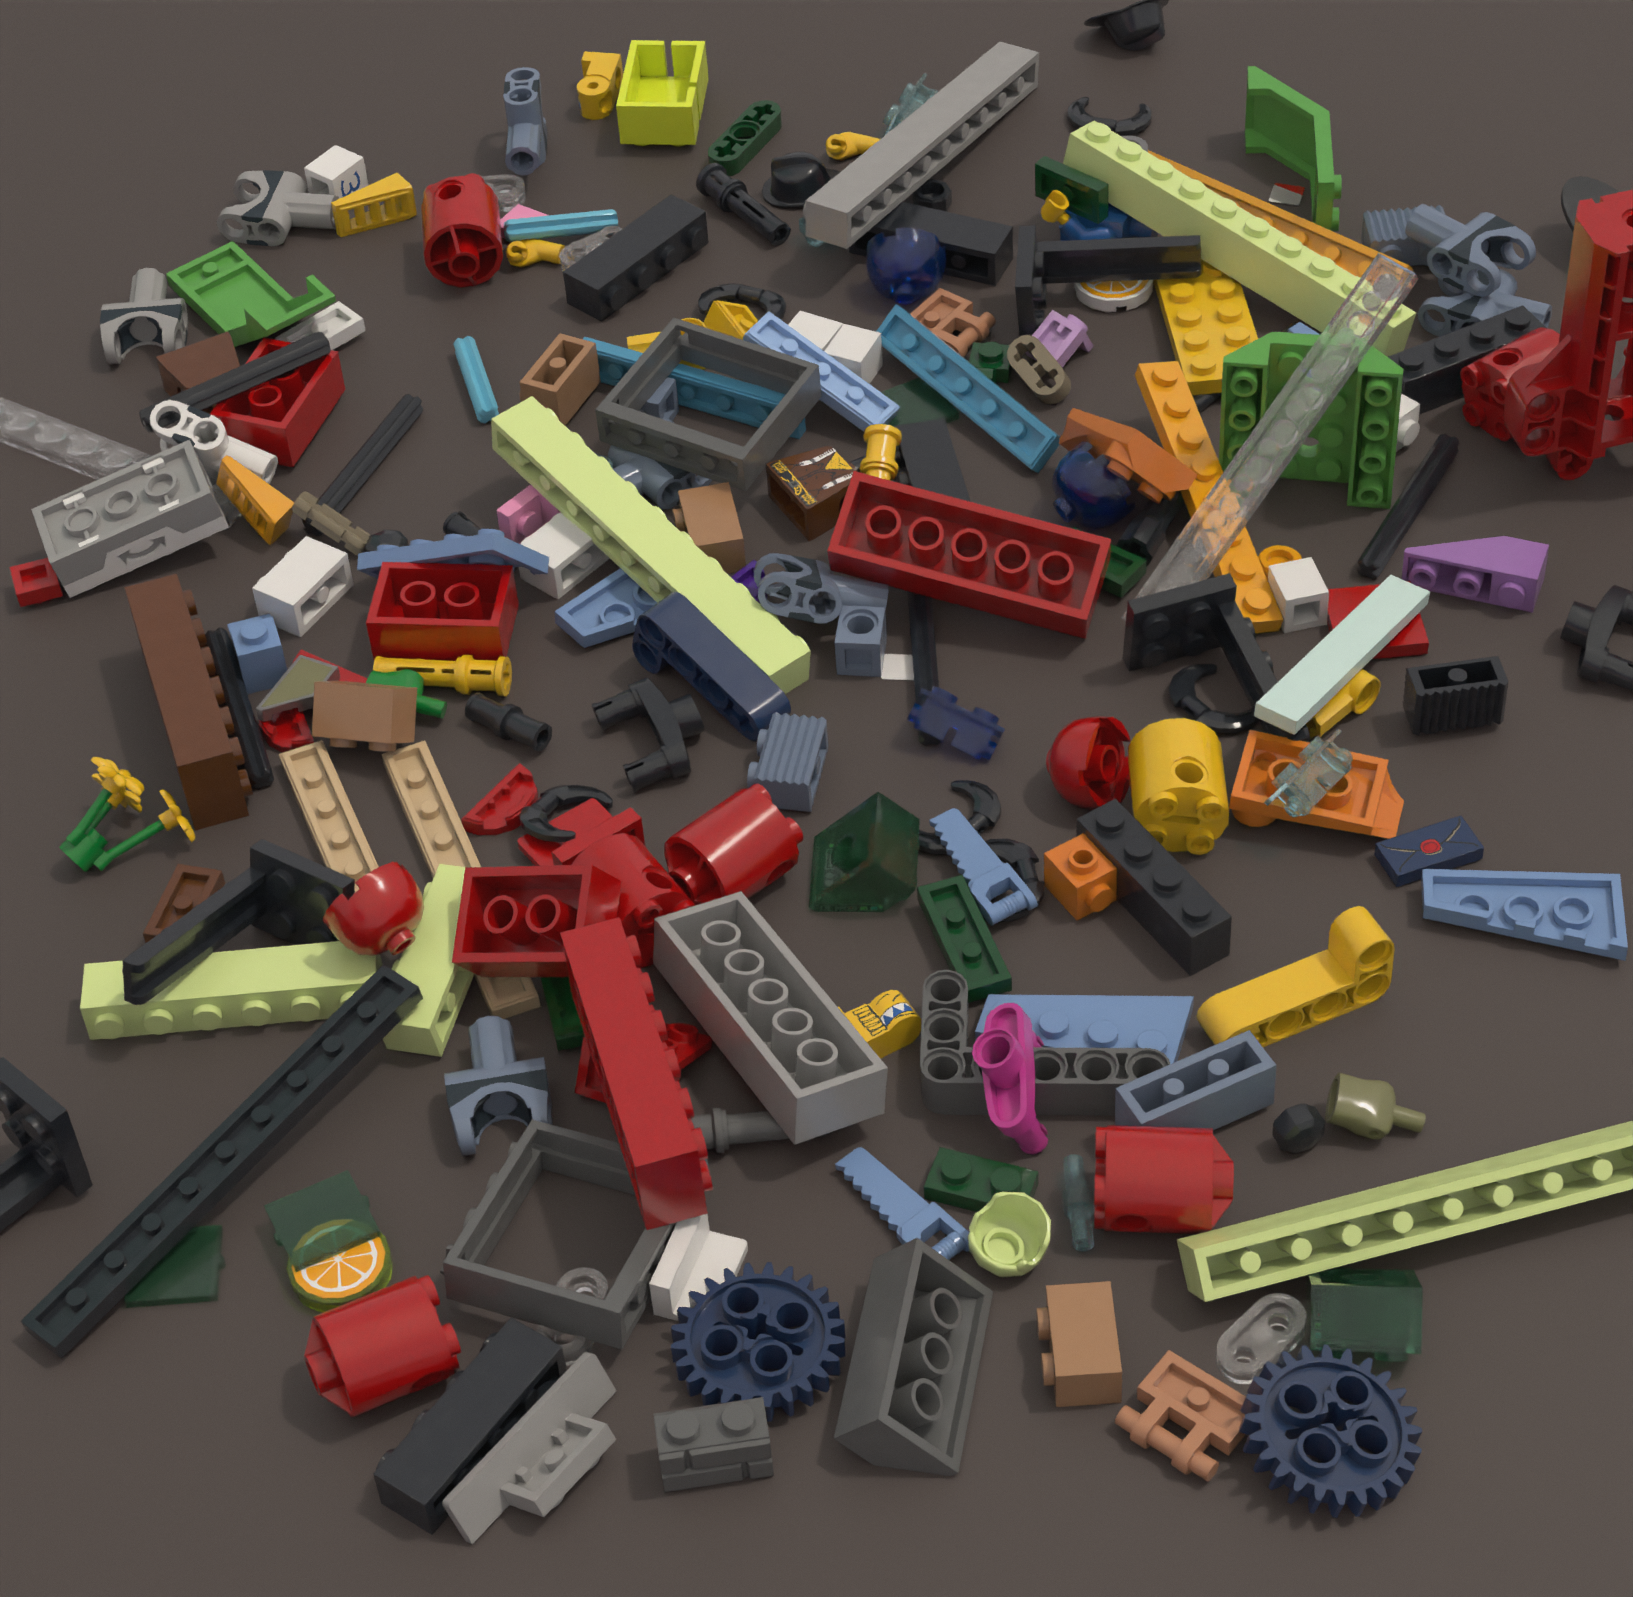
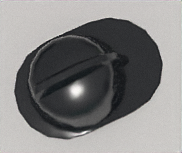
[1084,0,1169,51]
[762,151,840,207]

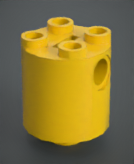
[1128,718,1229,855]

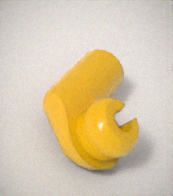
[825,132,880,160]
[506,238,566,267]

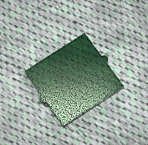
[881,377,959,427]
[264,1170,381,1272]
[125,1225,226,1308]

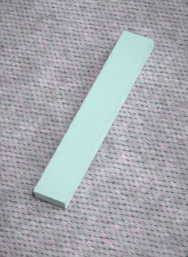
[1254,575,1430,735]

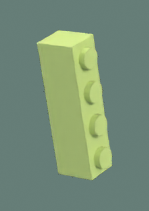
[383,864,475,1057]

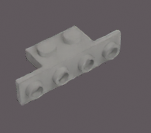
[443,1352,617,1544]

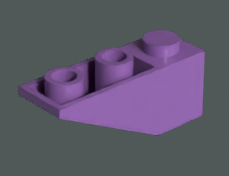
[1402,536,1549,613]

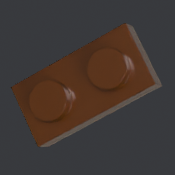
[143,864,225,943]

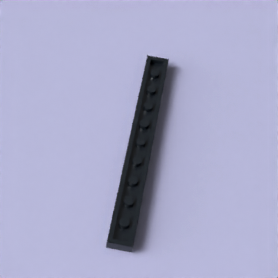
[20,964,423,1359]

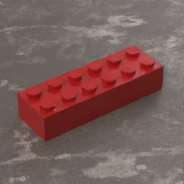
[827,471,1111,639]
[560,917,713,1230]

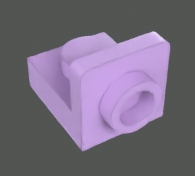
[1025,310,1093,367]

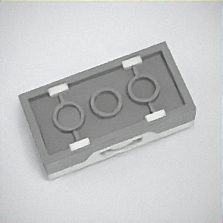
[31,439,229,598]

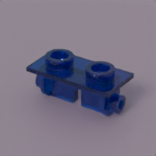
[907,686,1005,760]

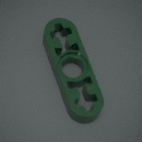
[708,100,782,176]

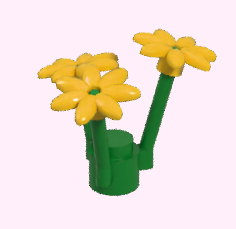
[59,757,195,872]

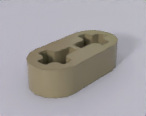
[1007,335,1071,405]

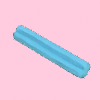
[504,209,618,242]
[453,336,499,424]

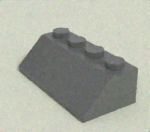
[834,1238,993,1476]

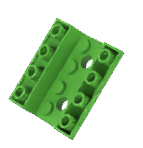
[1219,332,1403,509]

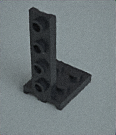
[1015,225,1202,337]
[1122,573,1310,743]
[122,839,355,1005]
[0,1057,93,1232]

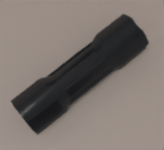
[1116,491,1186,566]

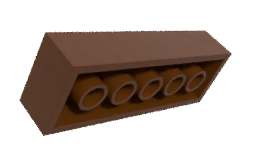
[124,574,253,831]

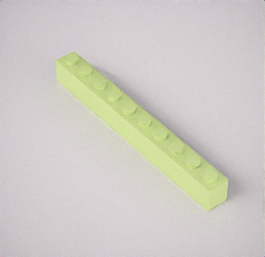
[1063,120,1416,357]
[491,396,811,694]
[1177,1121,1633,1302]

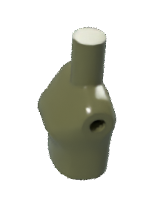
[1325,1072,1426,1139]

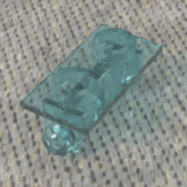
[882,73,938,138]
[1264,728,1353,817]

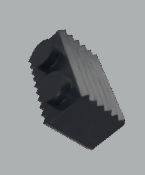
[1402,656,1509,736]

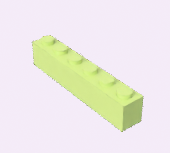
[80,941,382,1040]

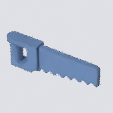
[929,808,1038,926]
[835,1147,969,1260]

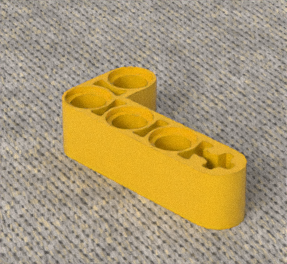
[1196,906,1395,1048]

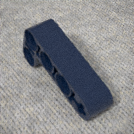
[632,592,791,740]

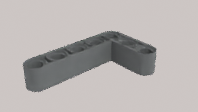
[920,970,1170,1116]

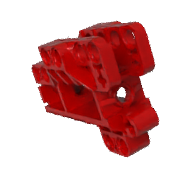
[1503,189,1633,480]

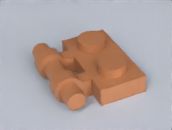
[910,288,996,358]
[1115,1350,1246,1481]

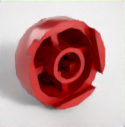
[1046,716,1131,810]
[323,862,424,956]

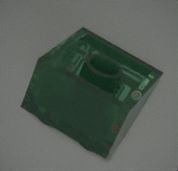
[809,792,920,912]
[1306,1267,1423,1362]

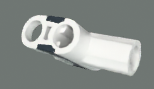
[150,400,278,484]

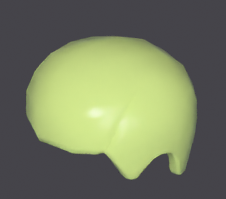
[968,1191,1051,1277]

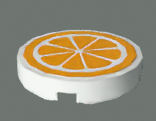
[1074,280,1153,312]

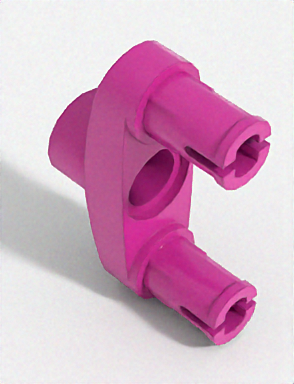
[972,1003,1048,1154]

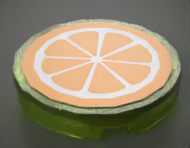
[286,1218,393,1313]

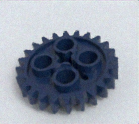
[670,1262,846,1422]
[1239,1344,1422,1518]

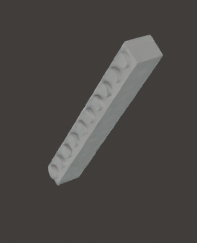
[803,42,1039,249]

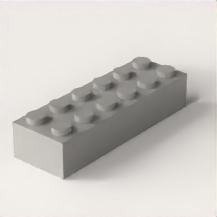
[653,891,888,1145]

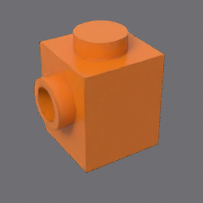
[1044,833,1117,921]

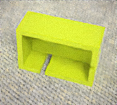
[616,40,709,146]

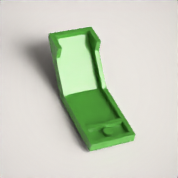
[1245,66,1342,231]
[166,241,336,347]

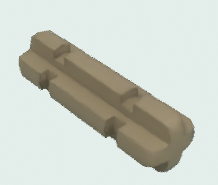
[292,491,371,555]

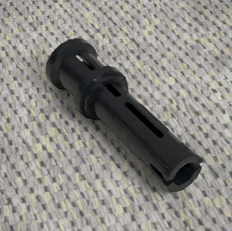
[696,163,791,246]

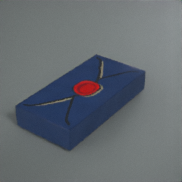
[1374,815,1484,887]

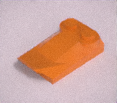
[1059,408,1198,504]
[1229,730,1404,839]

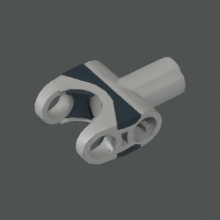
[217,170,339,246]
[100,268,188,365]

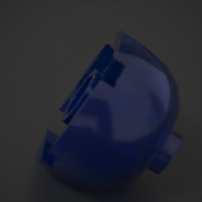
[866,228,946,304]
[1052,441,1136,530]

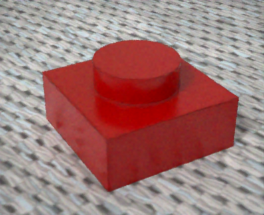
[9,558,63,607]

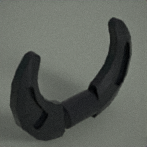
[1068,97,1152,135]
[698,283,786,322]
[1169,664,1259,733]
[904,780,1001,854]
[520,784,613,842]
[981,838,1045,923]

